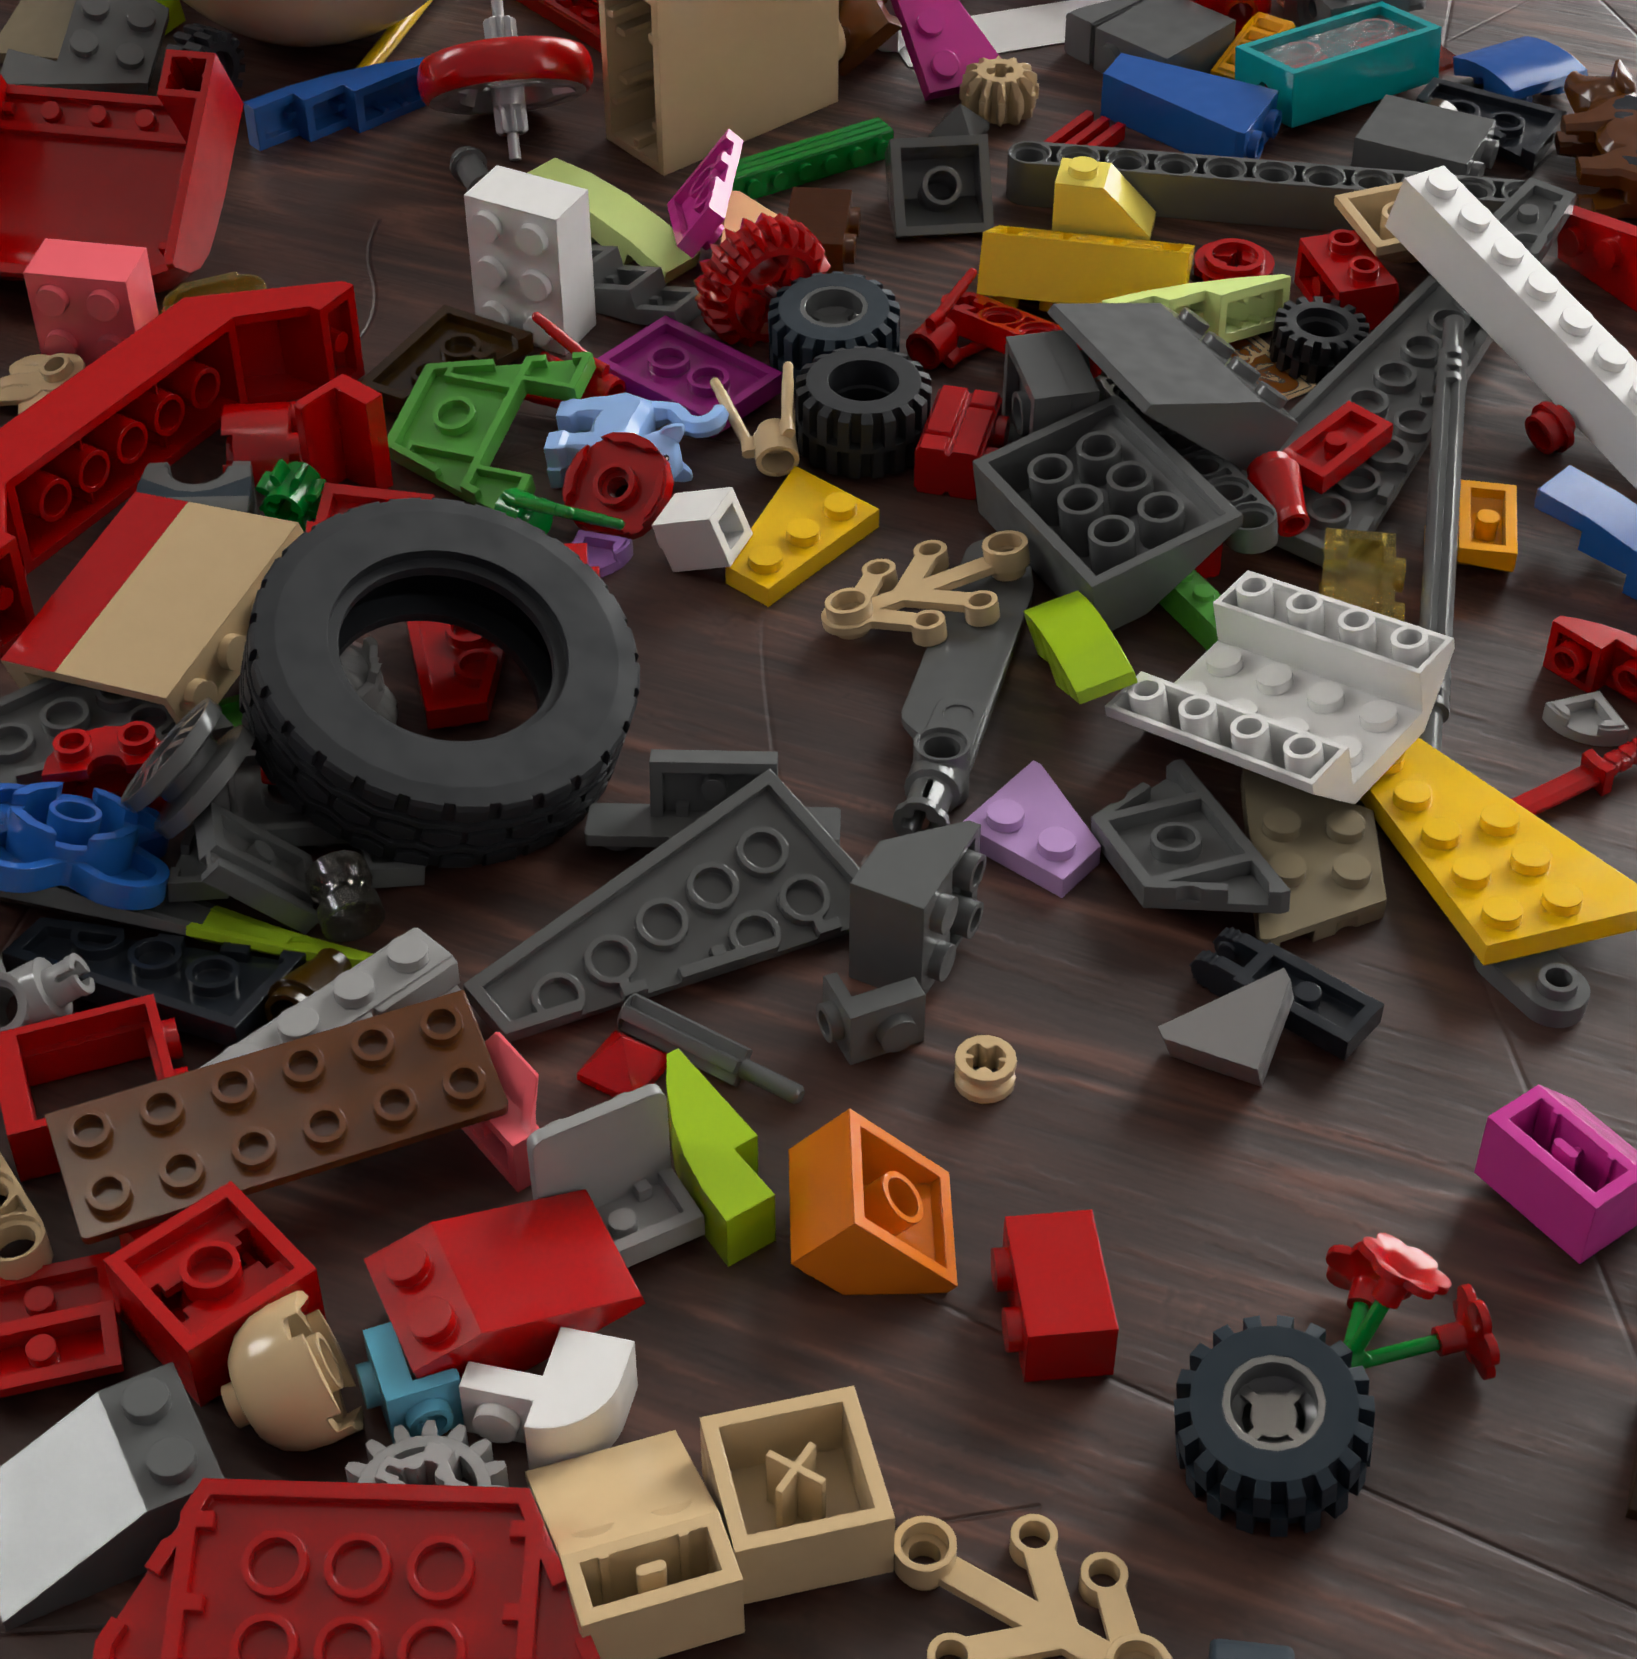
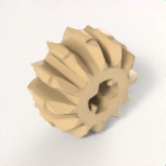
[959,56,1039,127]

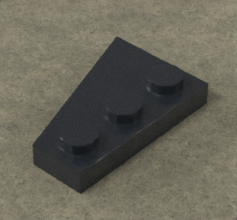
[1416,77,1567,171]

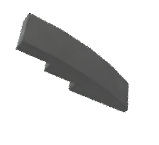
[592,245,701,326]

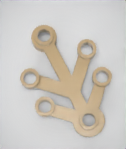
[821,530,1030,647]
[894,1514,1173,1659]

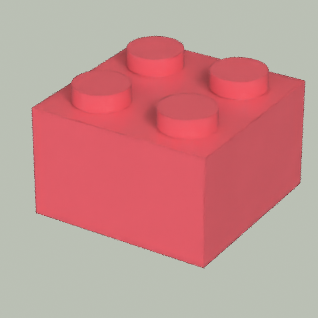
[23,238,159,366]

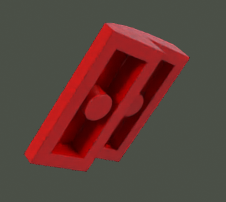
[0,1251,124,1398]

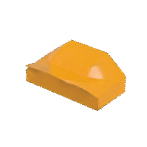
[1424,480,1518,572]

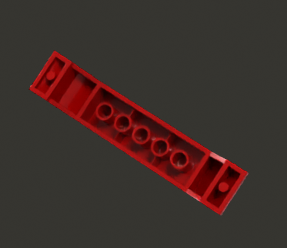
[0,281,365,659]

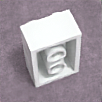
[464,165,596,356]

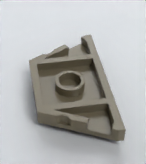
[1240,768,1387,947]

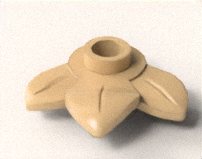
[0,353,87,415]

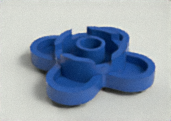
[0,781,170,910]

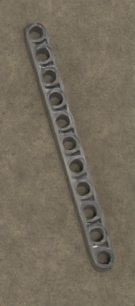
[1006,141,1526,231]

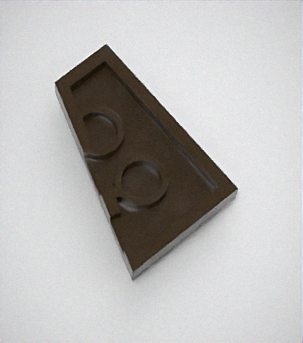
[359,305,534,415]

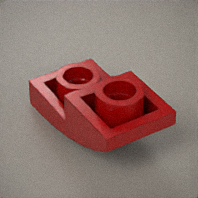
[1543,615,1637,703]

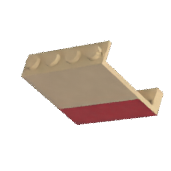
[1,492,304,724]

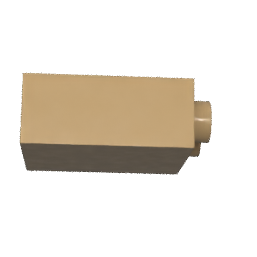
[599,0,846,176]

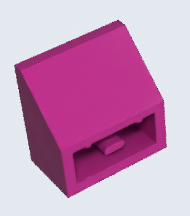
[1474,1084,1637,1264]

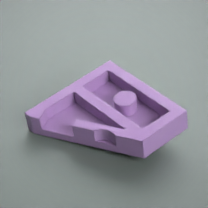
[963,760,1101,898]

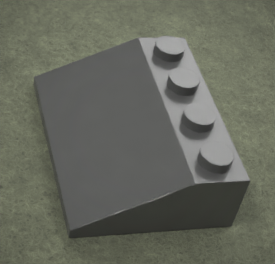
[1047,303,1299,472]
[972,394,1243,631]

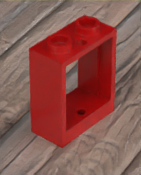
[0,994,189,1182]

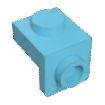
[355,1322,464,1444]

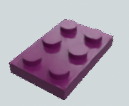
[597,315,783,438]

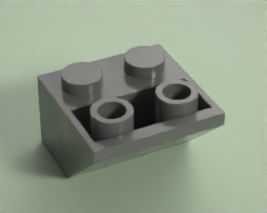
[849,820,986,994]

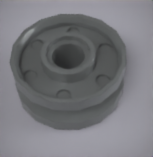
[121,697,255,840]

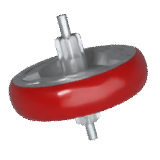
[417,0,594,161]

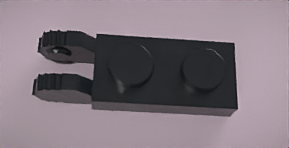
[1189,927,1384,1061]

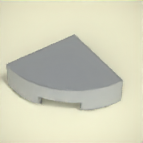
[1542,691,1629,747]

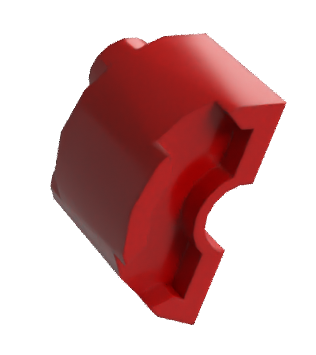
[221,401,302,490]
[41,721,166,812]

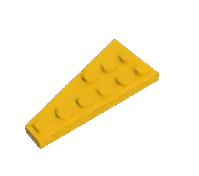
[1360,737,1637,966]

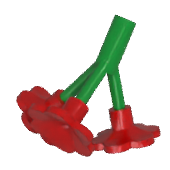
[1325,1233,1500,1381]

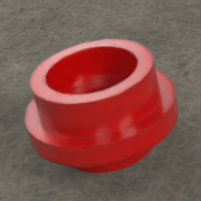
[1525,401,1576,454]

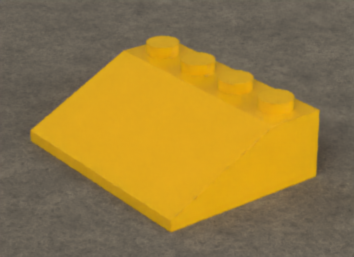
[977,225,1195,312]

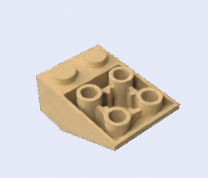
[525,1430,745,1659]

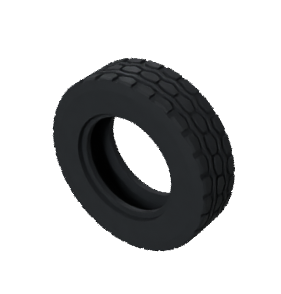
[239,497,640,868]

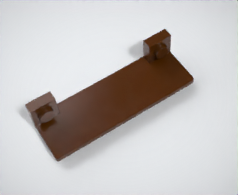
[45,989,508,1245]

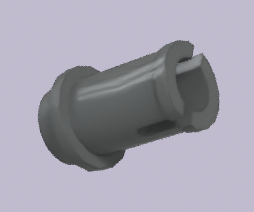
[449,146,489,191]

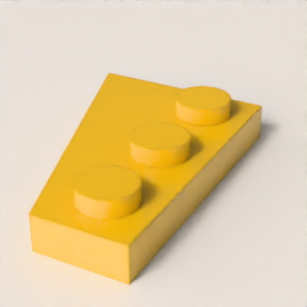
[725,466,879,607]

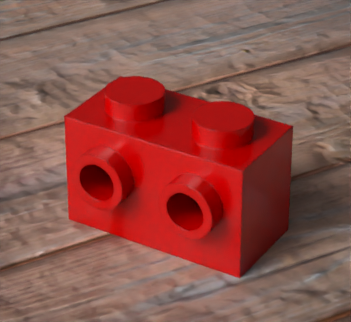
[1294,229,1399,330]

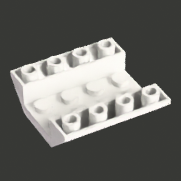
[1105,570,1455,804]

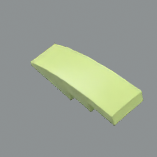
[528,158,701,284]
[1102,274,1291,343]

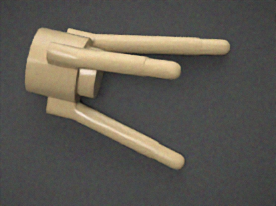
[710,361,800,477]

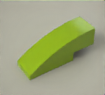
[1023,590,1138,704]
[666,1048,776,1267]

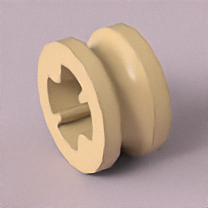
[954,1035,1017,1104]

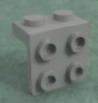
[526,1084,705,1268]

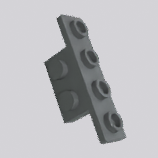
[584,749,841,851]

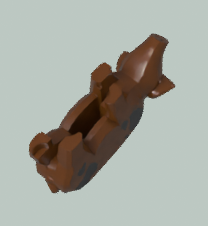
[1554,59,1637,220]

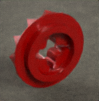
[1194,238,1275,282]

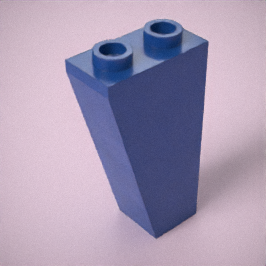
[1100,53,1282,159]

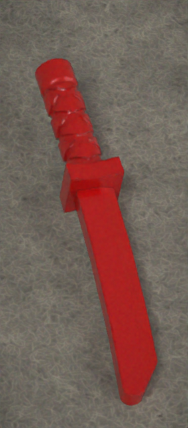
[1512,737,1637,815]

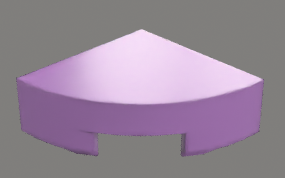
[572,530,633,578]

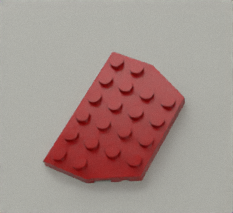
[92,1478,600,1659]

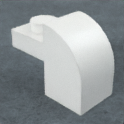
[459,1327,638,1470]

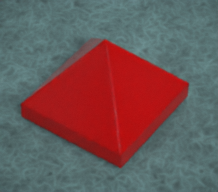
[576,1030,667,1097]

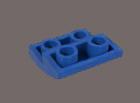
[1453,36,1588,102]

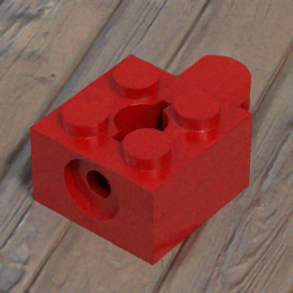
[103,1181,327,1407]

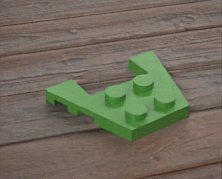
[387,351,596,509]

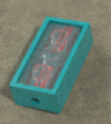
[1235,1,1442,128]

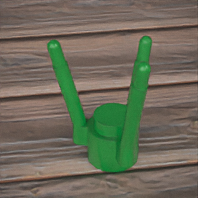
[494,488,625,534]

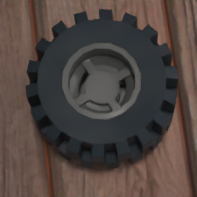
[768,271,900,394]
[1174,1315,1375,1537]

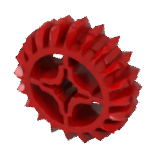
[693,212,831,347]

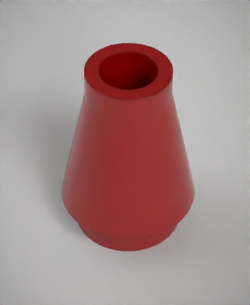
[1247,451,1310,537]

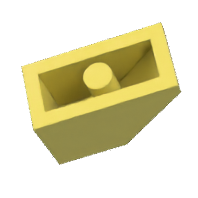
[1052,156,1156,240]

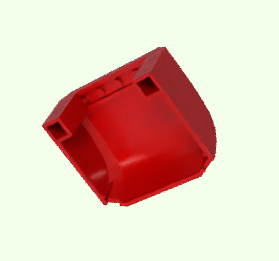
[0,49,244,293]

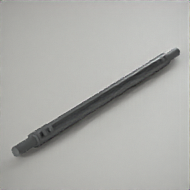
[1419,314,1469,752]

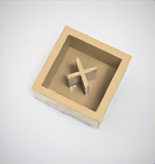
[699,1385,895,1604]

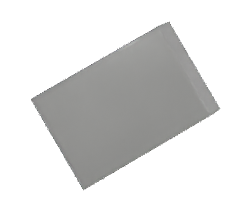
[1158,968,1294,1087]

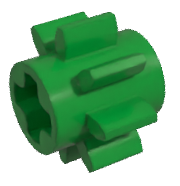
[255,459,327,531]

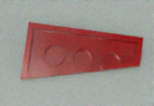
[1557,205,1637,312]

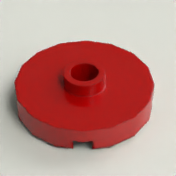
[562,432,674,540]

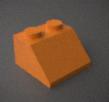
[788,1108,958,1295]

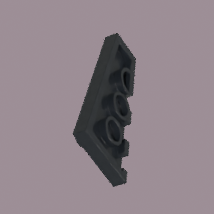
[2,917,306,1046]

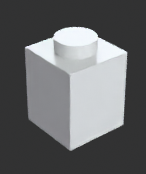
[652,487,753,572]

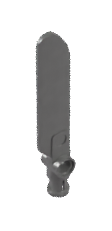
[892,539,1034,836]

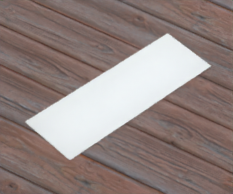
[898,0,1109,68]

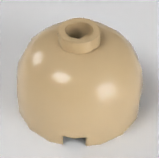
[221,1291,364,1451]

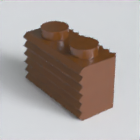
[787,187,861,274]

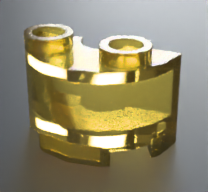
[1318,528,1406,621]

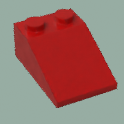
[363,1189,646,1379]

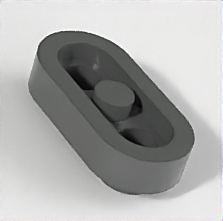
[1473,950,1591,1028]

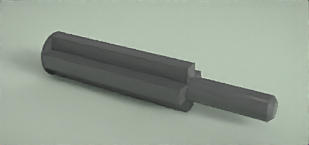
[617,993,805,1104]

